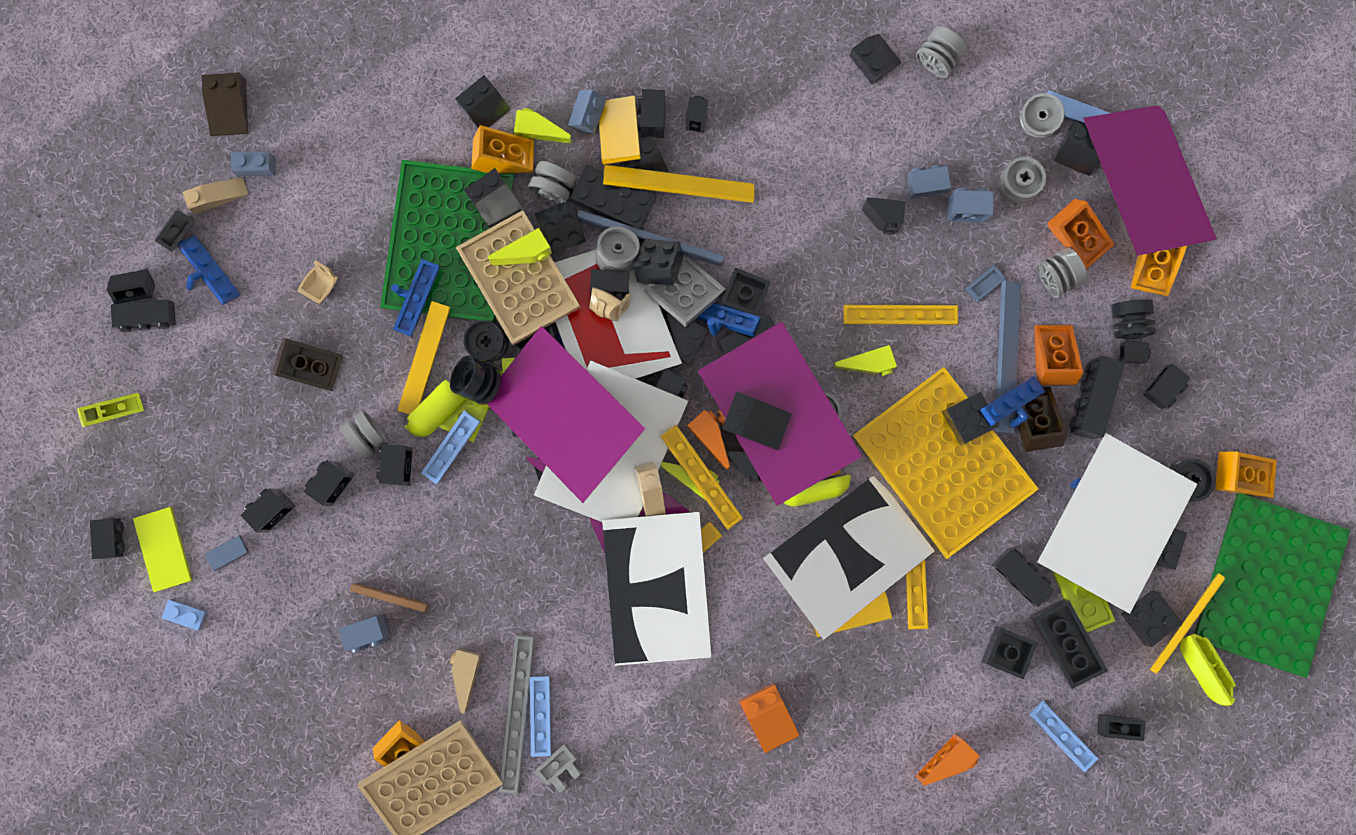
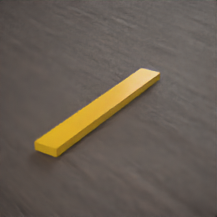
[603,165,755,203]

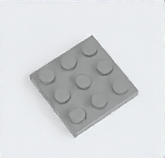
[644,255,726,327]

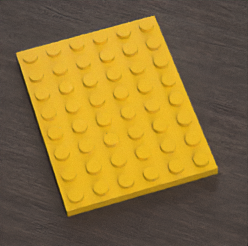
[852,367,1038,559]

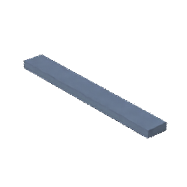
[577,210,724,266]
[995,280,1021,434]

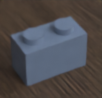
[568,89,607,133]
[231,152,275,176]
[907,165,951,198]

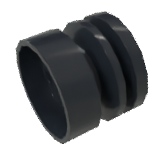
[1111,299,1156,340]
[463,320,509,362]
[450,355,501,405]

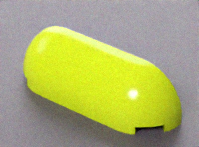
[404,380,465,437]
[783,475,851,507]
[1180,634,1236,706]

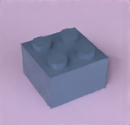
[947,188,993,223]
[338,614,391,653]

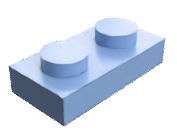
[162,600,206,630]

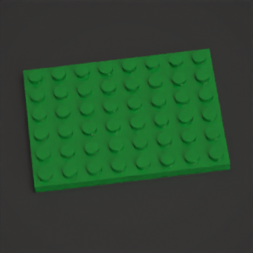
[380,160,515,323]
[1195,493,1350,678]

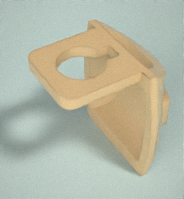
[297,260,338,305]
[589,287,631,321]

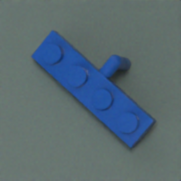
[178,235,240,305]
[391,259,441,337]
[696,303,761,337]
[980,376,1045,428]

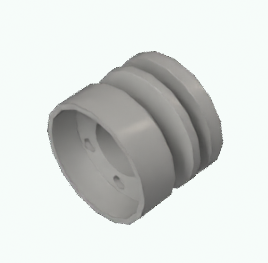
[916,26,967,78]
[1036,247,1088,298]

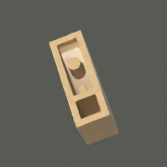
[182,177,249,214]
[634,462,666,516]
[450,649,482,713]

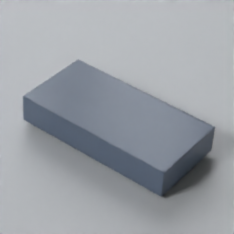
[965,264,1007,303]
[205,535,249,571]

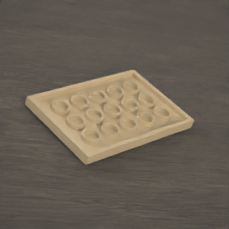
[456,210,580,346]
[358,720,503,835]

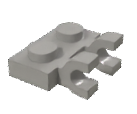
[535,744,582,793]

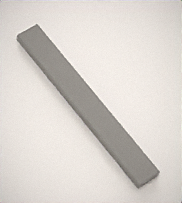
[499,635,535,794]

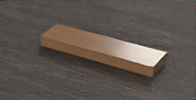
[350,583,429,612]

